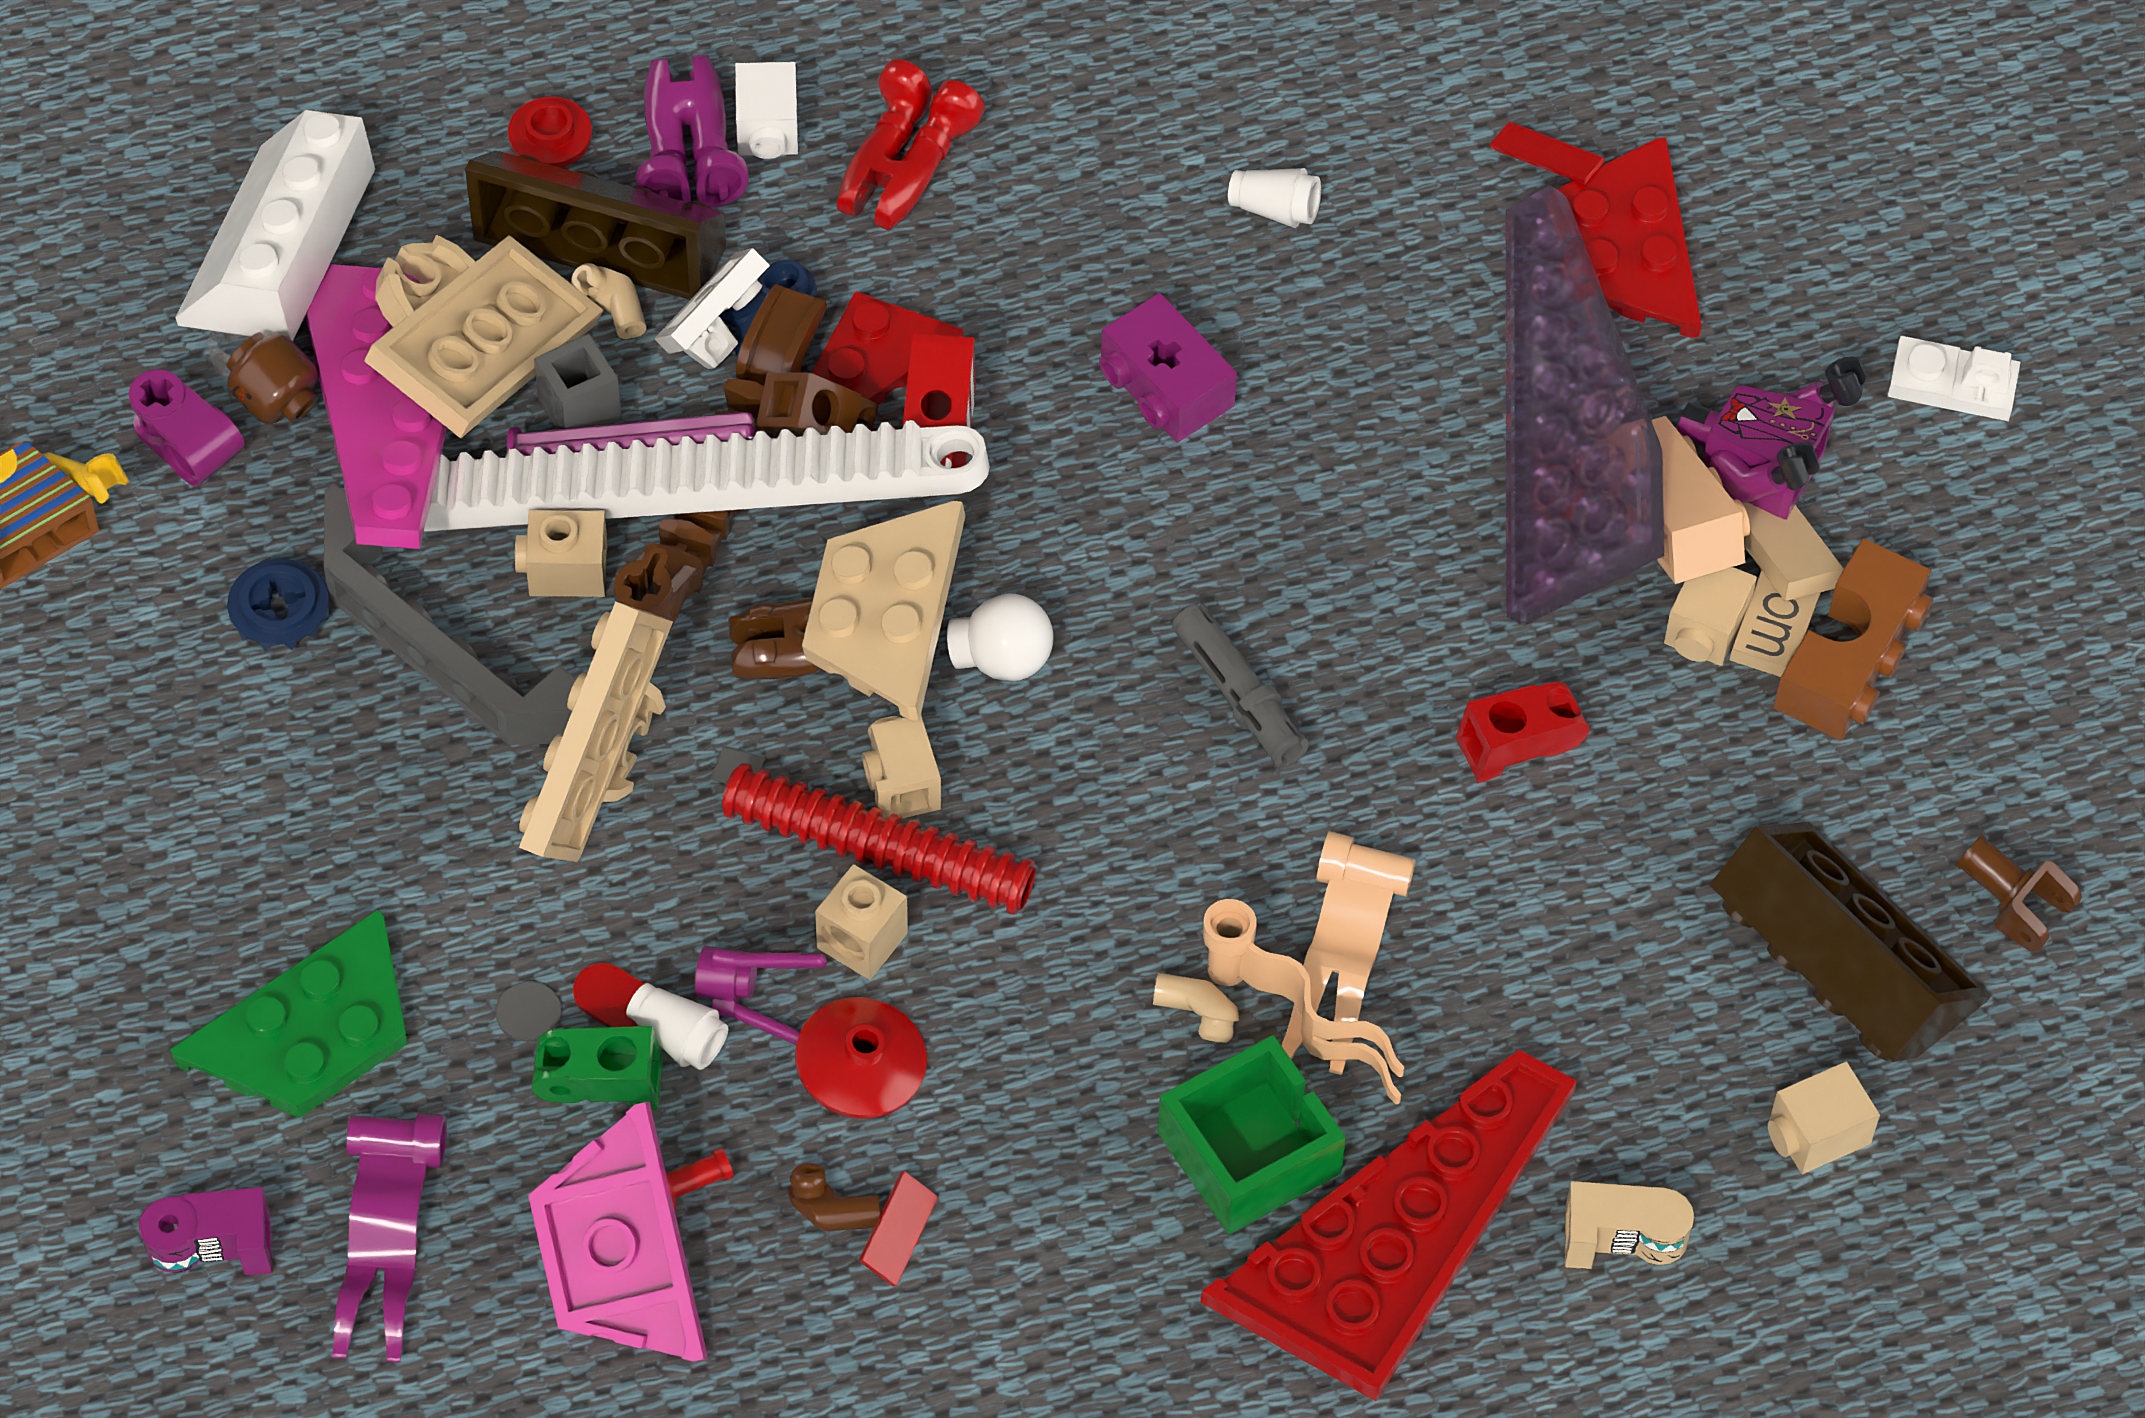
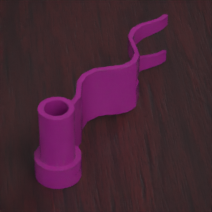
[332,1113,447,1362]

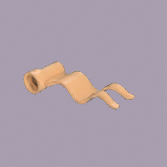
[1203,899,1404,1104]

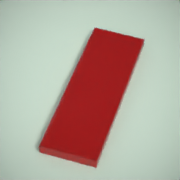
[1489,121,1604,185]

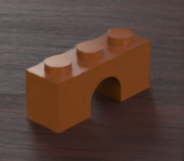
[1773,538,1933,741]

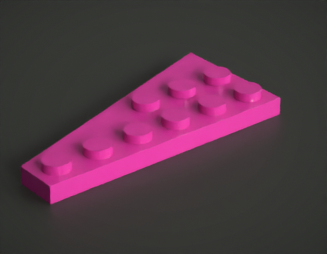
[305,264,447,549]

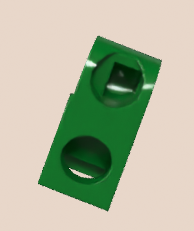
[532,1026,664,1110]

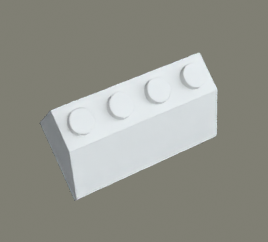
[175,110,375,341]

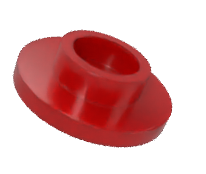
[508,97,592,168]

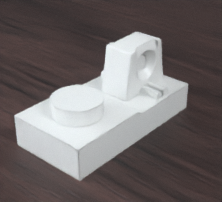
[654,248,770,369]
[1888,336,2020,421]

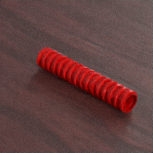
[722,763,1036,915]

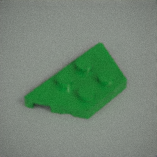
[170,910,408,1118]

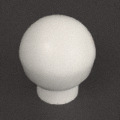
[947,593,1053,681]

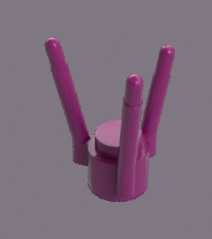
[695,945,827,1045]

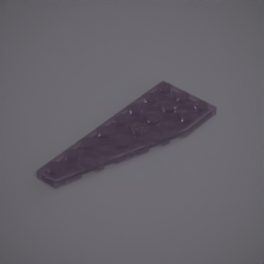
[1505,185,1664,625]

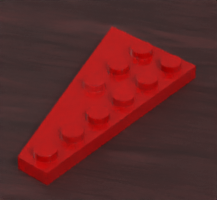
[1200,1049,1577,1401]

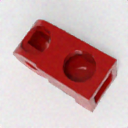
[1456,682,1590,783]

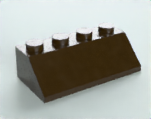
[465,150,726,300]
[1709,822,1992,1062]

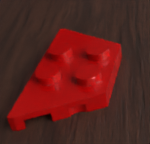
[1554,137,1702,338]

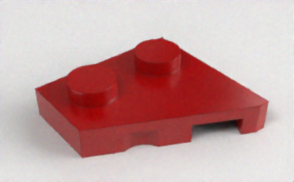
[812,291,963,405]

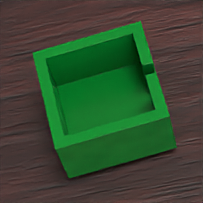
[1157,1035,1346,1235]

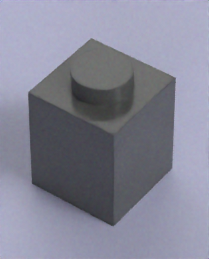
[534,334,622,429]

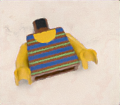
[0,442,130,590]

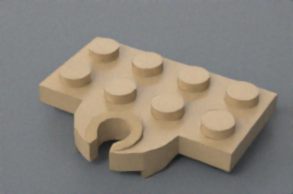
[364,235,603,438]
[519,601,673,862]

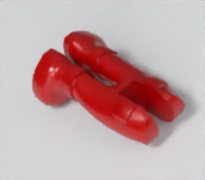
[836,59,985,231]

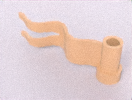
[1281,831,1416,1075]

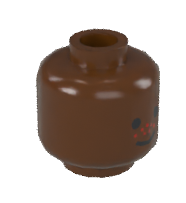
[226,332,319,424]

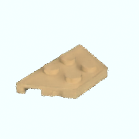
[802,501,965,721]

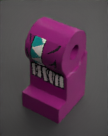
[139,1187,272,1275]

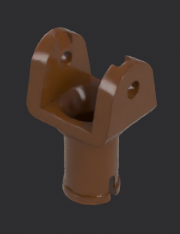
[1955,834,2082,952]

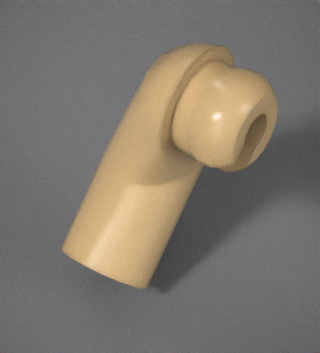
[571,263,647,339]
[1153,973,1239,1043]

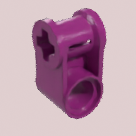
[128,369,245,487]

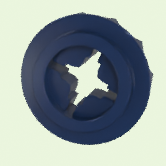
[227,559,329,651]

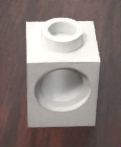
[735,62,798,159]

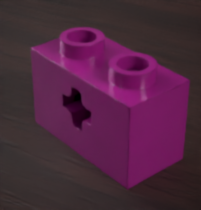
[1099,292,1237,443]

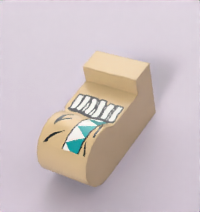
[1565,1181,1694,1269]

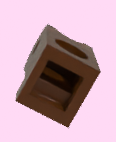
[756,372,878,437]

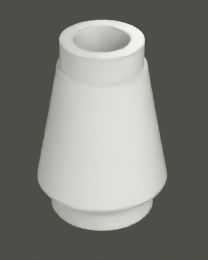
[1228,168,1321,228]
[626,983,728,1070]

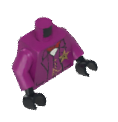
[1677,356,1866,520]

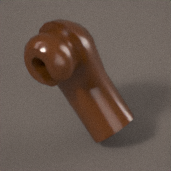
[787,1163,880,1231]

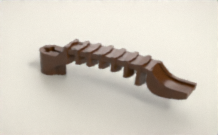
[614,284,827,630]

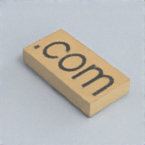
[1729,570,1821,677]

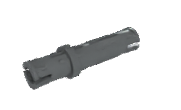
[1172,603,1309,767]

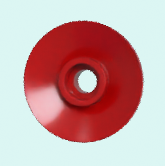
[795,997,927,1119]

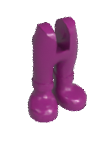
[635,55,749,208]

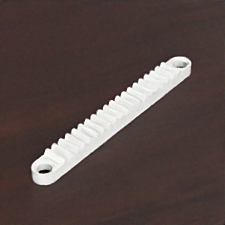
[424,420,990,531]

